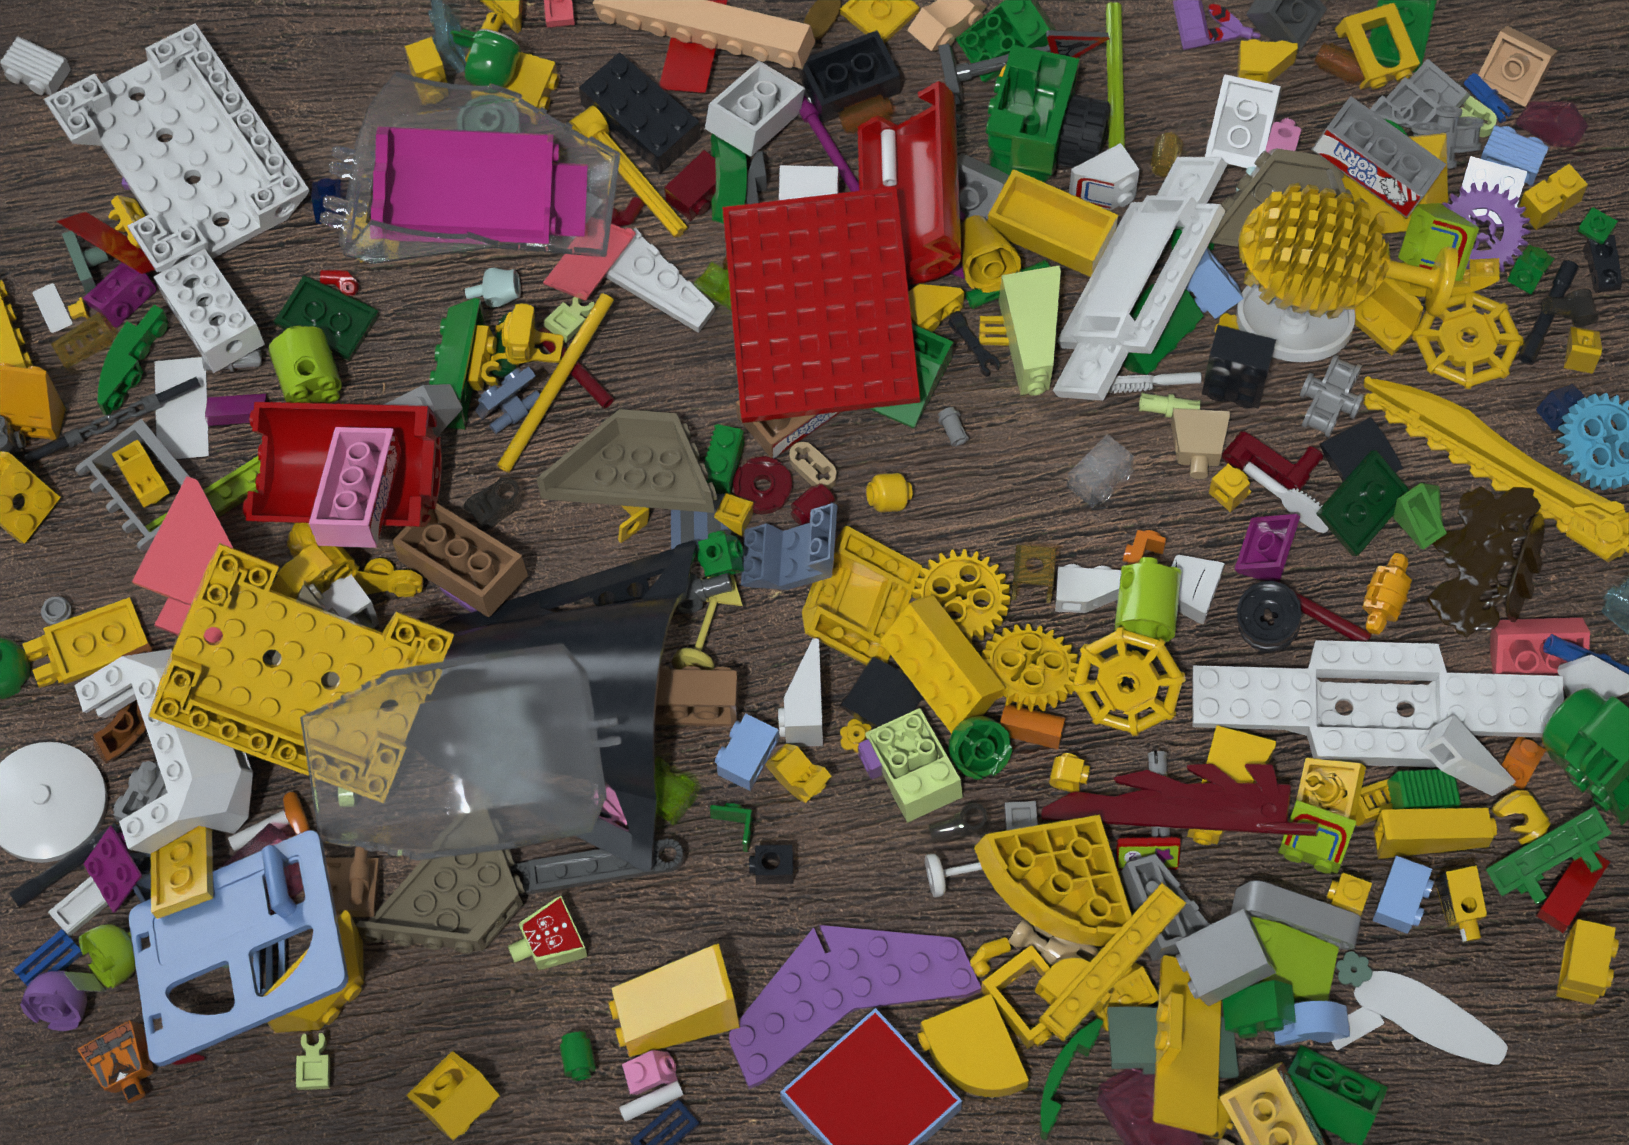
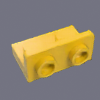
[1093,963,1159,1031]

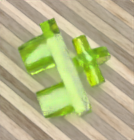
[694,262,732,311]

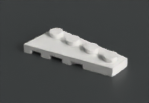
[604,228,715,333]

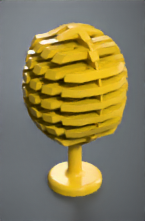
[1238,182,1458,319]

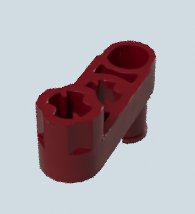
[1222,431,1323,492]

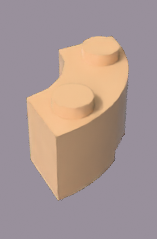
[907,0,987,51]

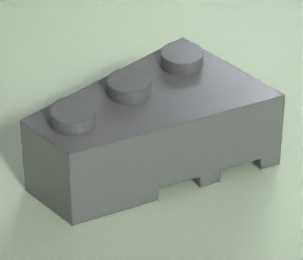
[383,384,463,437]
[1119,854,1210,961]

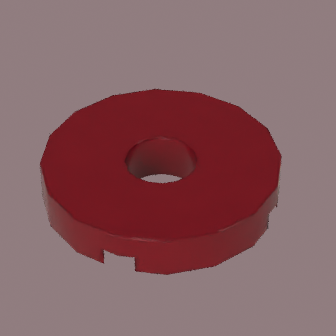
[733,456,792,515]

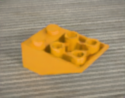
[0,363,66,440]

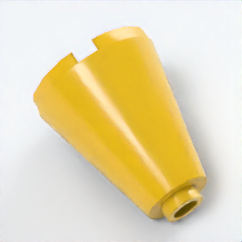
[960,215,1021,293]

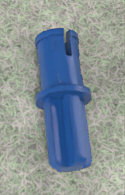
[1464,73,1514,124]

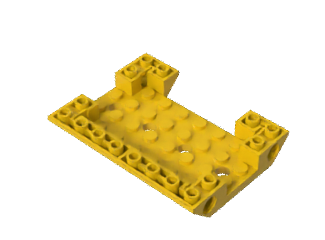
[148,543,454,804]

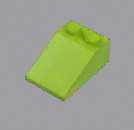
[1250,916,1339,1002]

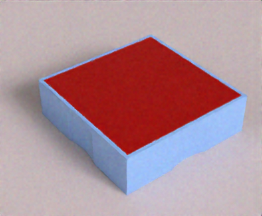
[780,1008,962,1145]

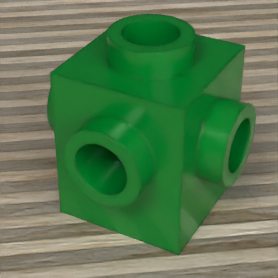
[698,531,744,578]

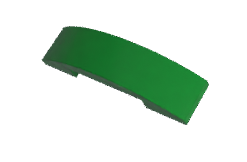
[711,133,747,224]
[1039,1019,1104,1140]

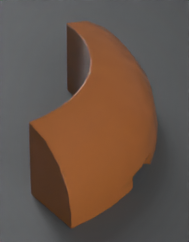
[93,643,153,764]

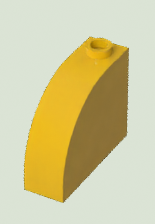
[917,994,1029,1097]

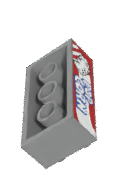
[1311,96,1446,218]

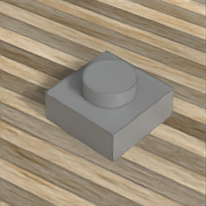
[1004,801,1038,831]

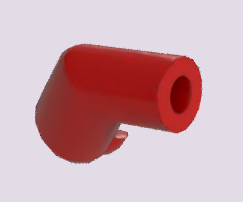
[320,270,359,297]

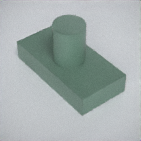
[62,231,109,294]

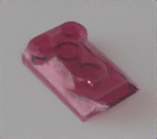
[1096,1068,1203,1145]

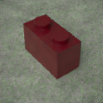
[664,150,716,221]

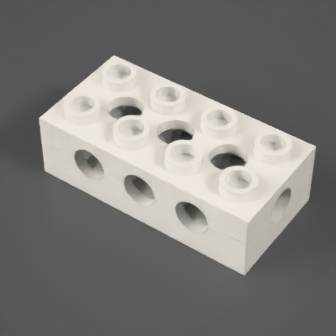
[154,249,265,373]

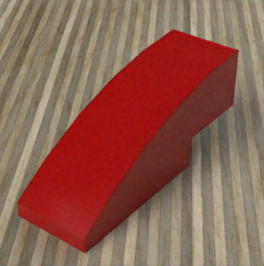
[1537,852,1610,934]

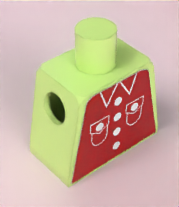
[507,896,587,969]

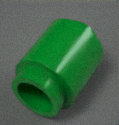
[559,1031,596,1081]

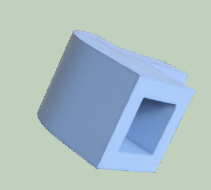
[1274,1001,1350,1046]

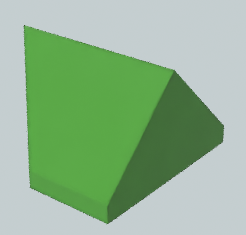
[1393,483,1447,550]

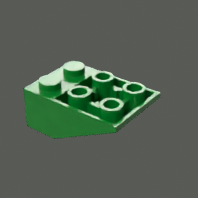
[955,0,1057,83]
[869,324,953,429]

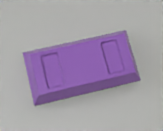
[1173,0,1211,50]

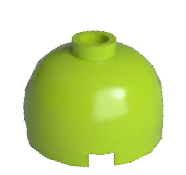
[79,924,136,989]

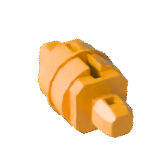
[1362,553,1412,635]

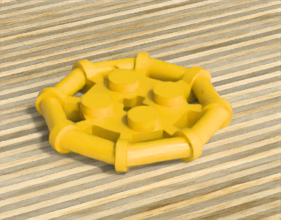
[1412,292,1524,389]
[1071,627,1186,736]

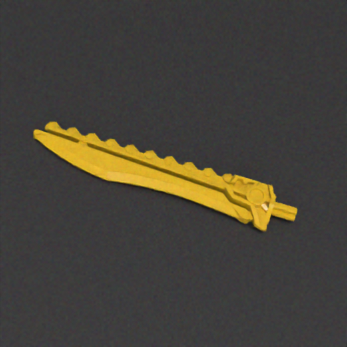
[1363,376,1629,562]

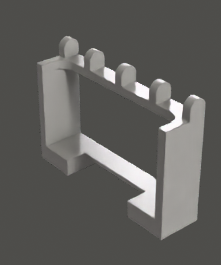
[75,419,215,551]

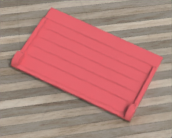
[543,218,636,301]

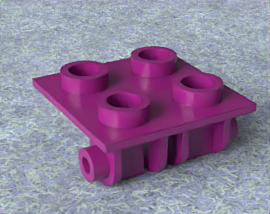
[84,826,142,913]

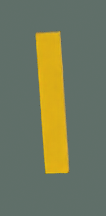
[1039,883,1186,1042]

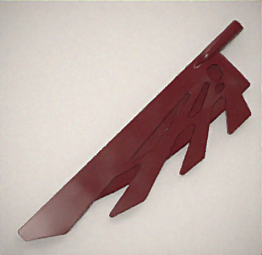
[1041,764,1319,836]

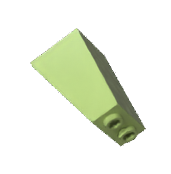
[999,266,1061,396]

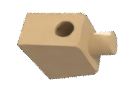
[1171,408,1230,479]

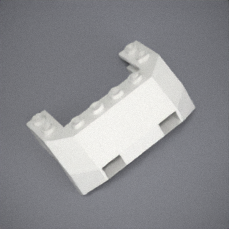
[74,649,253,854]

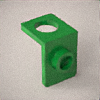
[710,803,753,852]

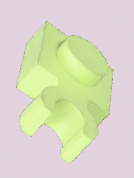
[544,297,595,343]
[296,1033,330,1090]

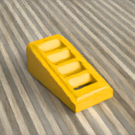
[1355,778,1392,826]

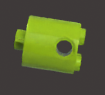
[268,326,342,403]
[1114,557,1182,642]

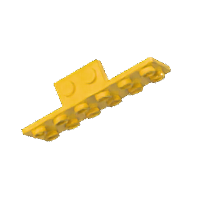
[1153,955,1221,1136]

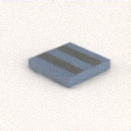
[671,494,731,554]

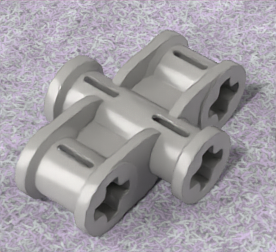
[1411,106,1484,169]
[1299,354,1365,438]

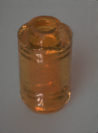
[1315,42,1365,85]
[839,94,893,135]

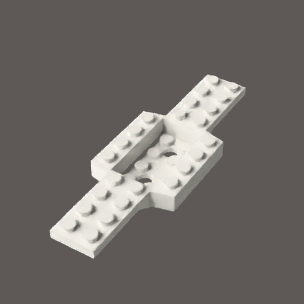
[1192,640,1564,768]

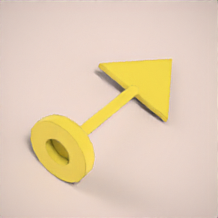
[672,575,743,670]

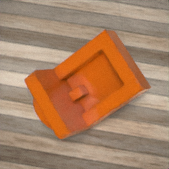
[1123,530,1166,565]
[1501,737,1546,790]

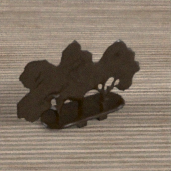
[1427,487,1545,638]

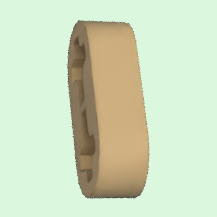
[789,442,837,490]

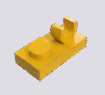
[108,195,145,248]
[467,325,501,391]

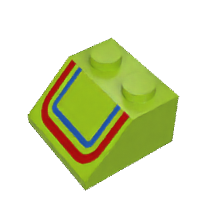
[1398,203,1479,281]
[1278,800,1357,874]

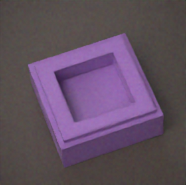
[858,739,882,780]

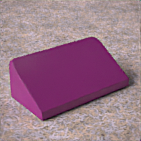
[205,393,267,426]

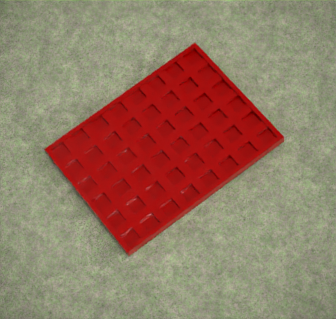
[722,186,920,423]

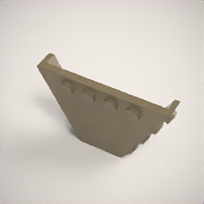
[1209,148,1354,248]
[536,409,717,513]
[356,786,525,954]

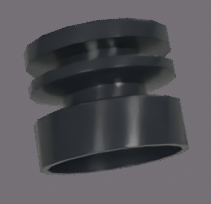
[1237,581,1301,653]

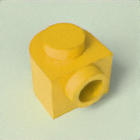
[1049,753,1090,792]

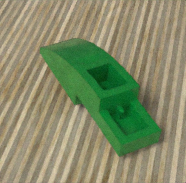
[97,305,169,415]

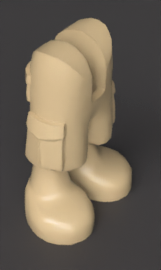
[1009,919,1100,966]

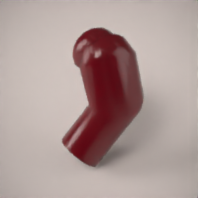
[603,197,645,227]

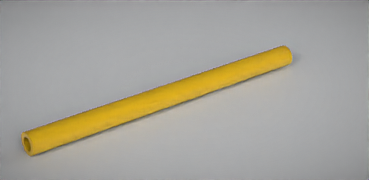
[497,293,614,473]

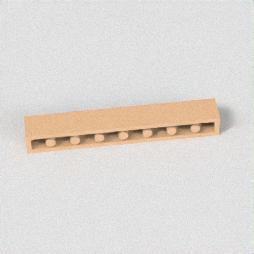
[593,0,816,69]

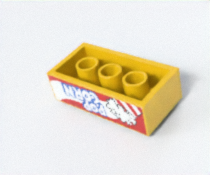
[1219,1062,1327,1145]

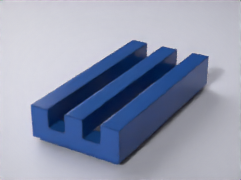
[13,929,83,986]

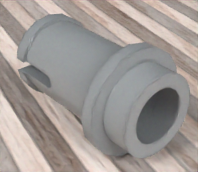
[938,407,969,447]

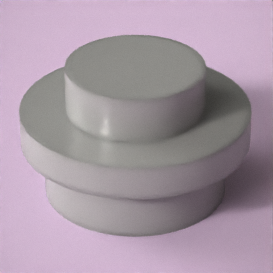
[41,597,72,625]

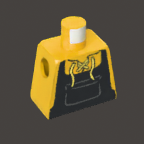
[1434,865,1487,942]

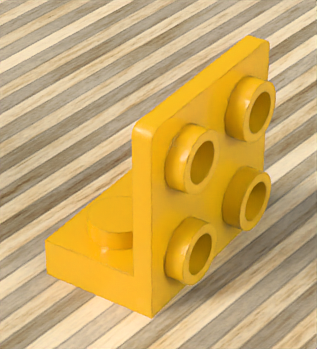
[1354,277,1424,356]

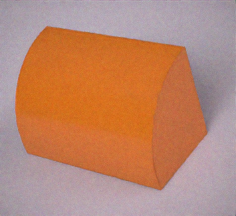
[1000,704,1066,749]

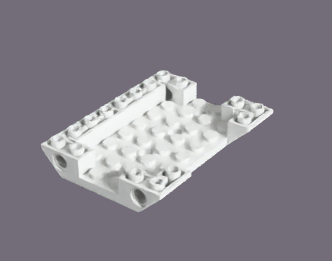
[44,23,309,272]

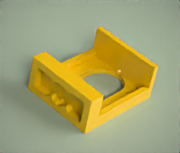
[1335,3,1420,90]

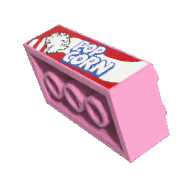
[309,427,401,548]

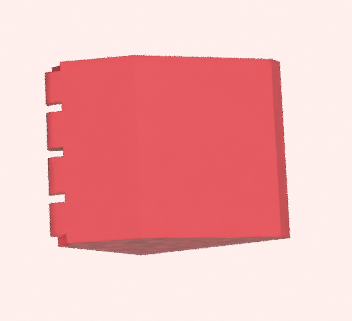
[132,476,233,643]

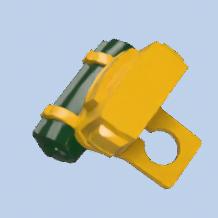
[490,303,563,378]

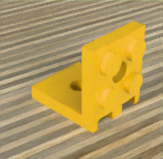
[0,451,61,544]

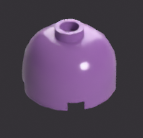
[20,971,87,1031]

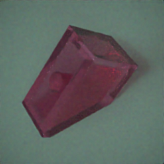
[1515,102,1589,147]

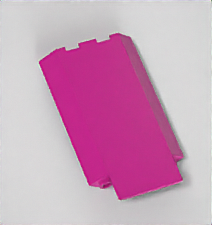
[371,127,588,244]

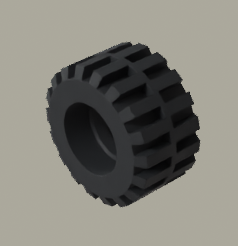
[1057,94,1110,168]

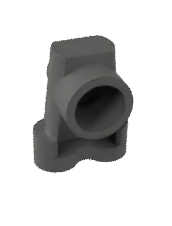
[0,415,26,457]

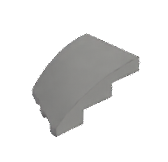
[1370,59,1471,128]

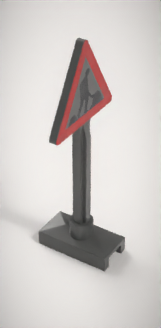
[938,30,1109,107]

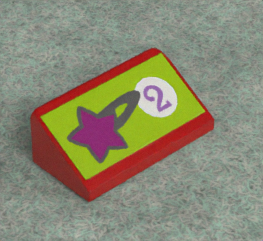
[1116,837,1180,870]

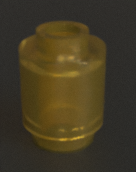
[1150,132,1183,177]

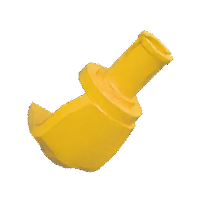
[1491,790,1551,845]

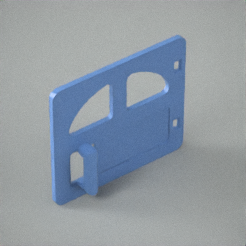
[129,830,348,1066]

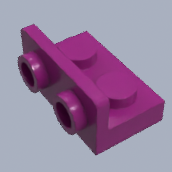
[83,262,156,328]

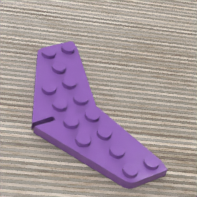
[729,925,982,1089]

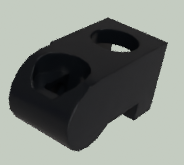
[1583,235,1622,293]

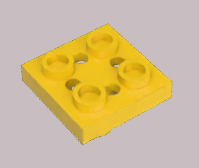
[1296,758,1366,820]

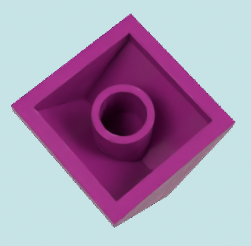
[1234,514,1300,583]

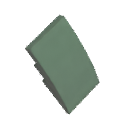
[1107,1007,1239,1078]

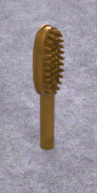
[804,0,841,41]

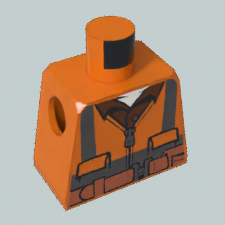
[78,1020,154,1103]

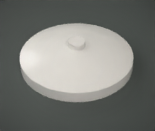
[1236,283,1355,362]
[0,742,108,863]

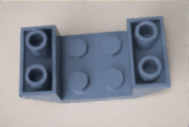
[741,503,837,590]

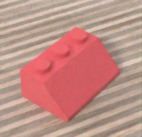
[1490,617,1590,689]

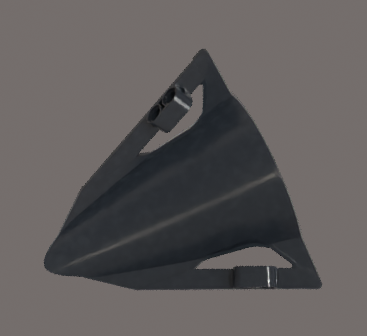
[379,541,698,872]

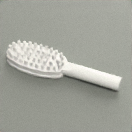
[1108,372,1201,393]
[1243,462,1329,533]

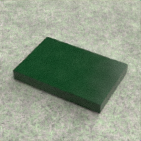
[274,275,380,362]
[1316,450,1410,556]

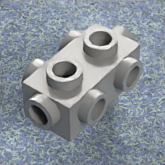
[113,761,168,830]

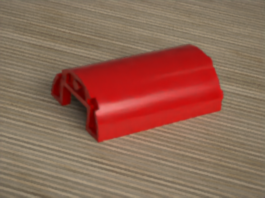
[858,81,961,284]
[243,402,442,527]

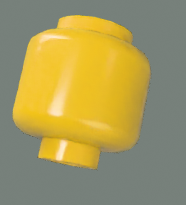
[866,473,912,513]

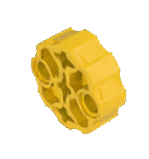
[270,543,359,600]

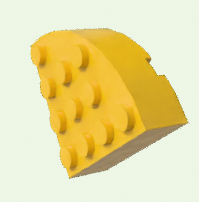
[974,815,1131,946]

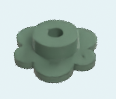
[1336,952,1372,988]

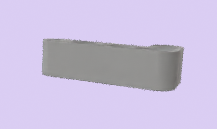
[1230,881,1361,950]

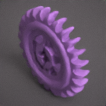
[1442,181,1531,273]

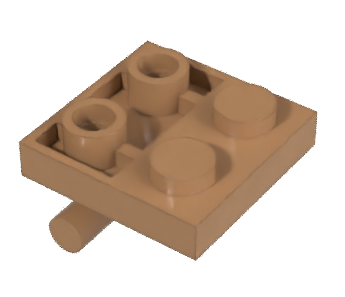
[326,845,380,917]

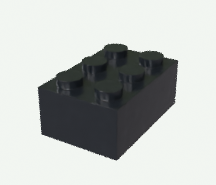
[799,30,900,123]
[1201,325,1276,409]

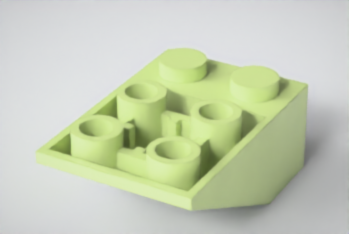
[865,708,963,823]

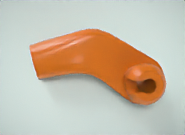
[283,792,310,838]

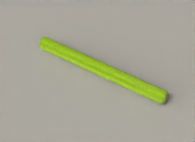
[1106,2,1125,149]

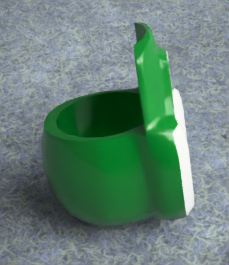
[450,29,521,91]

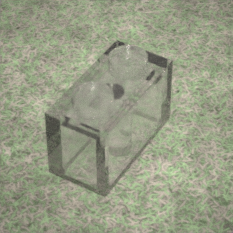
[1066,434,1134,508]

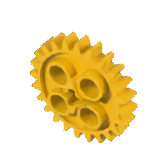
[912,549,1010,644]
[981,624,1078,712]

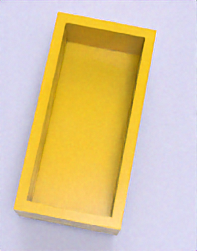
[987,169,1118,277]
[880,595,1005,734]

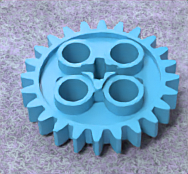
[1557,393,1629,490]

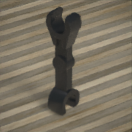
[948,311,1000,377]

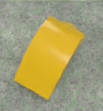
[112,439,170,507]
[764,744,831,803]
[1035,958,1112,1014]

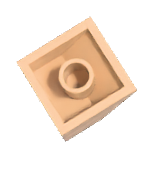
[1478,26,1558,107]

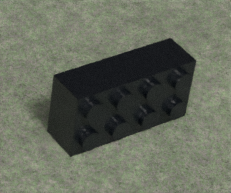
[579,52,701,174]

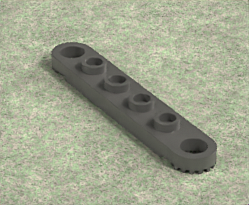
[509,839,684,896]

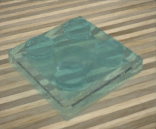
[429,0,466,73]

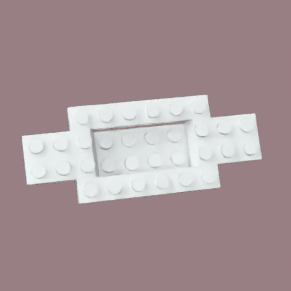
[1053,157,1227,401]

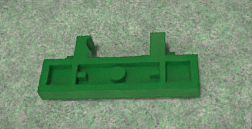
[1485,806,1612,905]

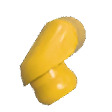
[970,937,1011,977]

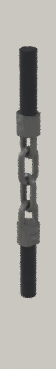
[24,377,201,464]

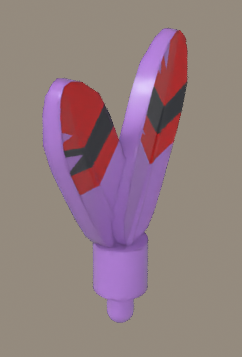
[1208,4,1261,44]

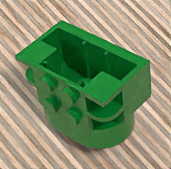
[986,44,1080,182]
[1542,688,1629,825]

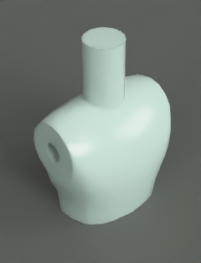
[465,268,521,307]

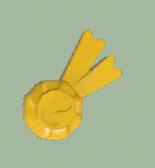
[355,570,424,597]

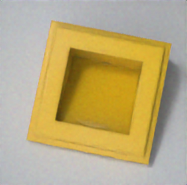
[714,493,753,536]

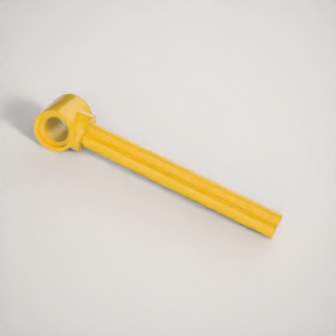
[569,106,688,238]

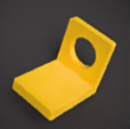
[618,506,649,543]

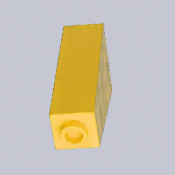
[1187,725,1277,845]
[1373,808,1497,859]

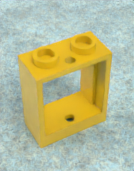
[981,945,1052,1049]

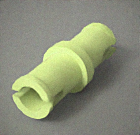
[1139,392,1200,418]

